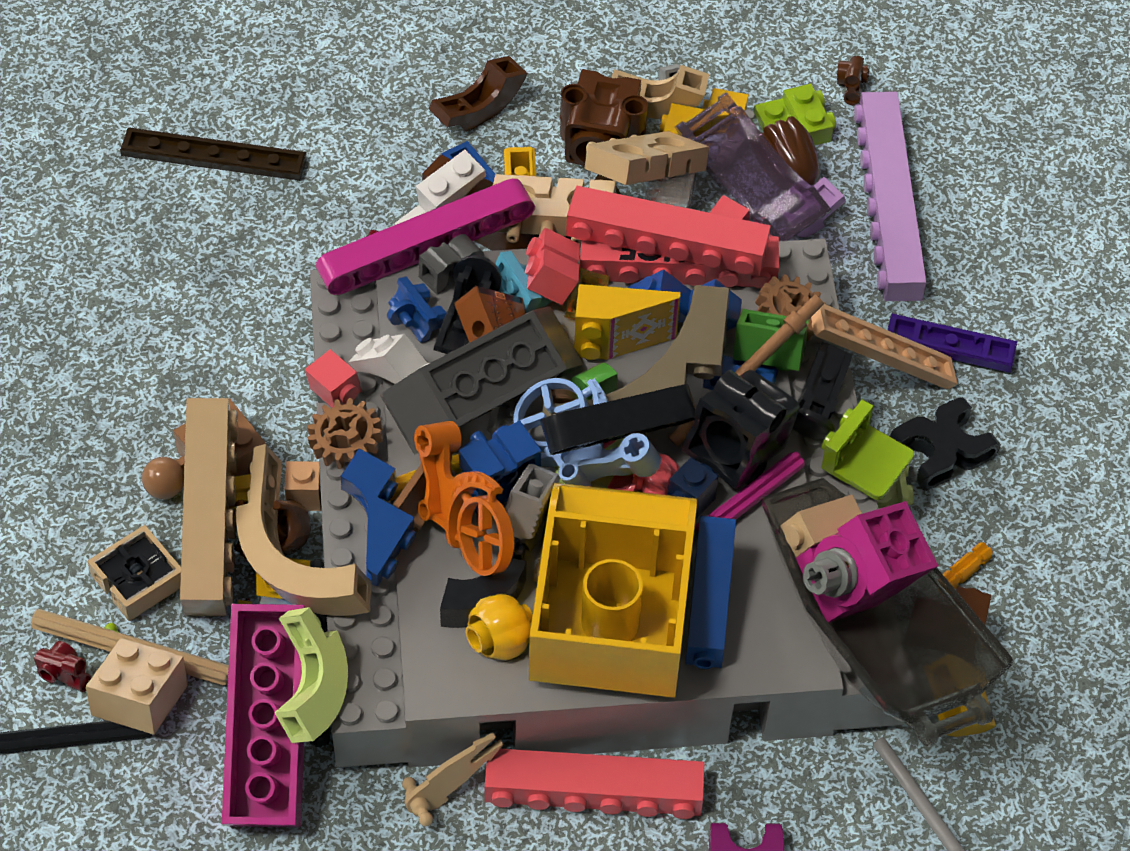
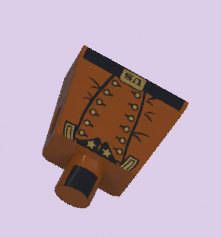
[454,286,525,343]

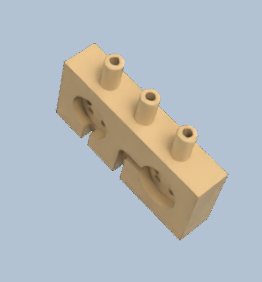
[584,131,709,185]
[493,174,616,246]

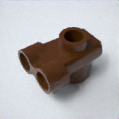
[837,56,869,105]

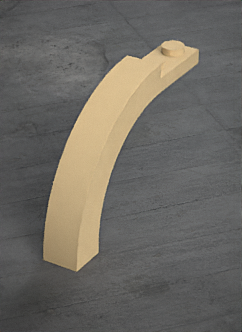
[236,444,371,616]

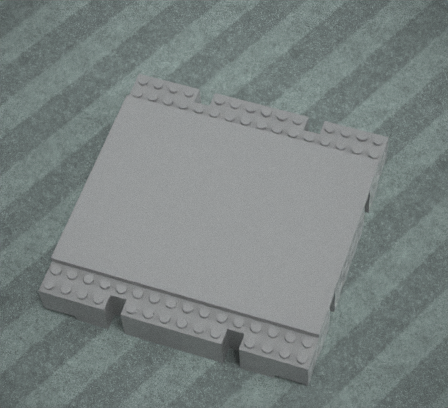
[310,238,914,768]

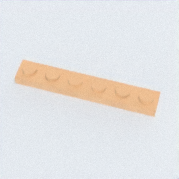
[811,304,958,389]

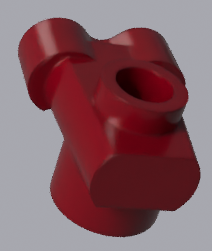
[34,641,92,692]

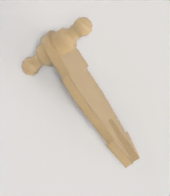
[402,733,503,826]

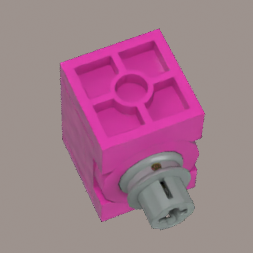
[795,501,939,623]

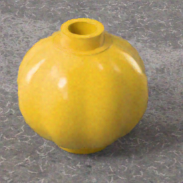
[466,594,533,660]

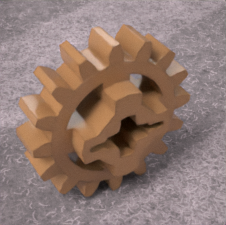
[755,274,826,341]
[307,398,383,469]

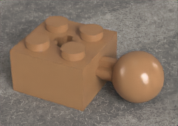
[142,399,266,500]

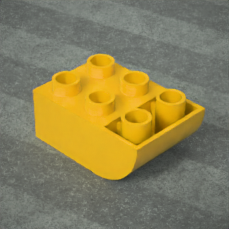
[529,483,697,698]

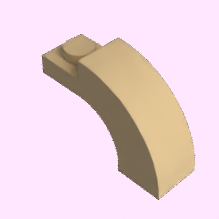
[611,65,709,119]

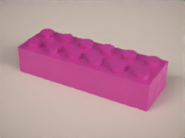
[222,604,306,827]

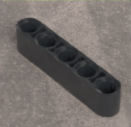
[540,384,696,455]

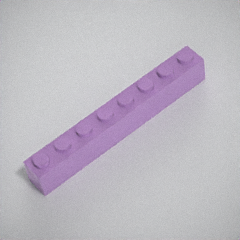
[854,92,926,301]

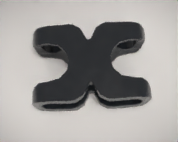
[889,397,1001,491]

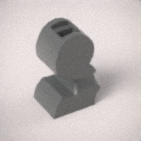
[418,234,484,295]

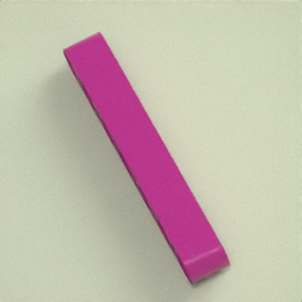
[316,178,535,295]

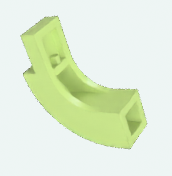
[274,607,348,743]

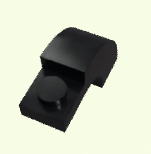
[440,537,527,628]

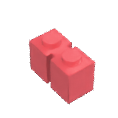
[525,228,579,305]

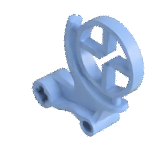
[513,378,661,487]

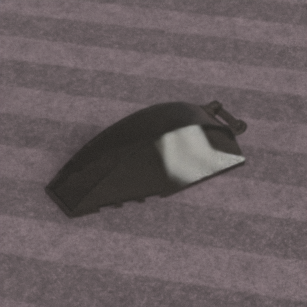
[762,478,1013,746]

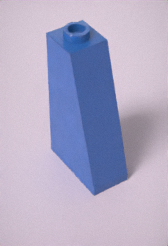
[686,516,736,669]

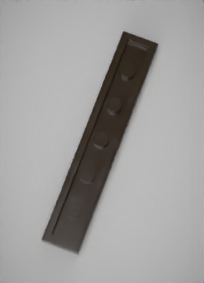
[120,127,307,181]

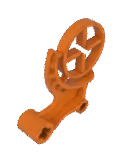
[414,421,514,576]

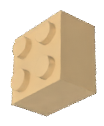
[86,638,188,734]

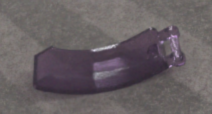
[675,92,831,241]

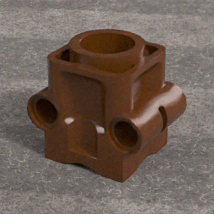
[560,69,648,167]

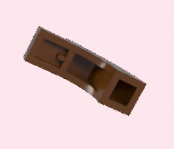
[429,56,528,132]

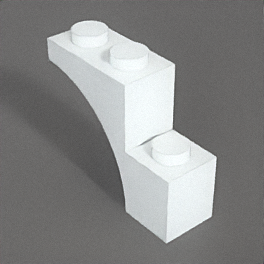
[395,150,486,225]
[348,334,431,384]

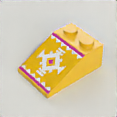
[574,284,681,360]

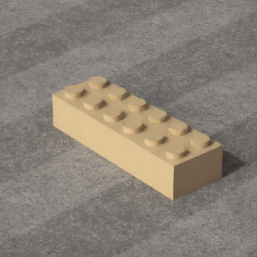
[180,398,238,616]

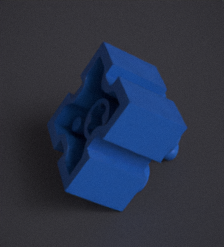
[459,420,542,515]

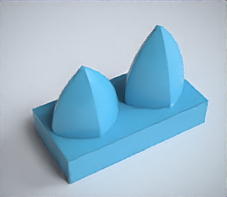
[495,251,552,314]

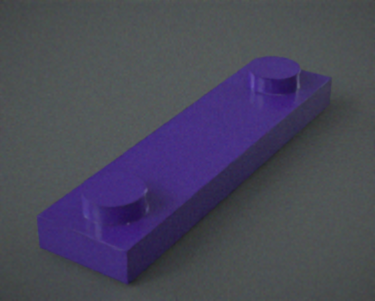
[887,313,1018,373]

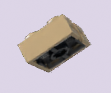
[87,525,181,621]

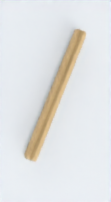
[31,609,229,685]

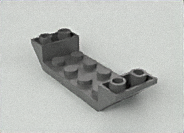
[380,306,583,455]

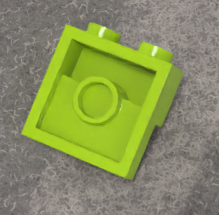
[753,83,836,145]

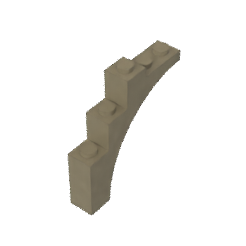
[542,285,730,437]

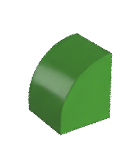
[570,363,618,400]

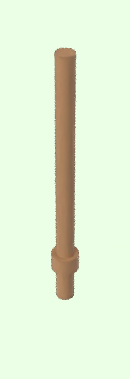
[668,294,824,447]

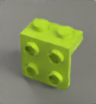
[821,399,914,500]

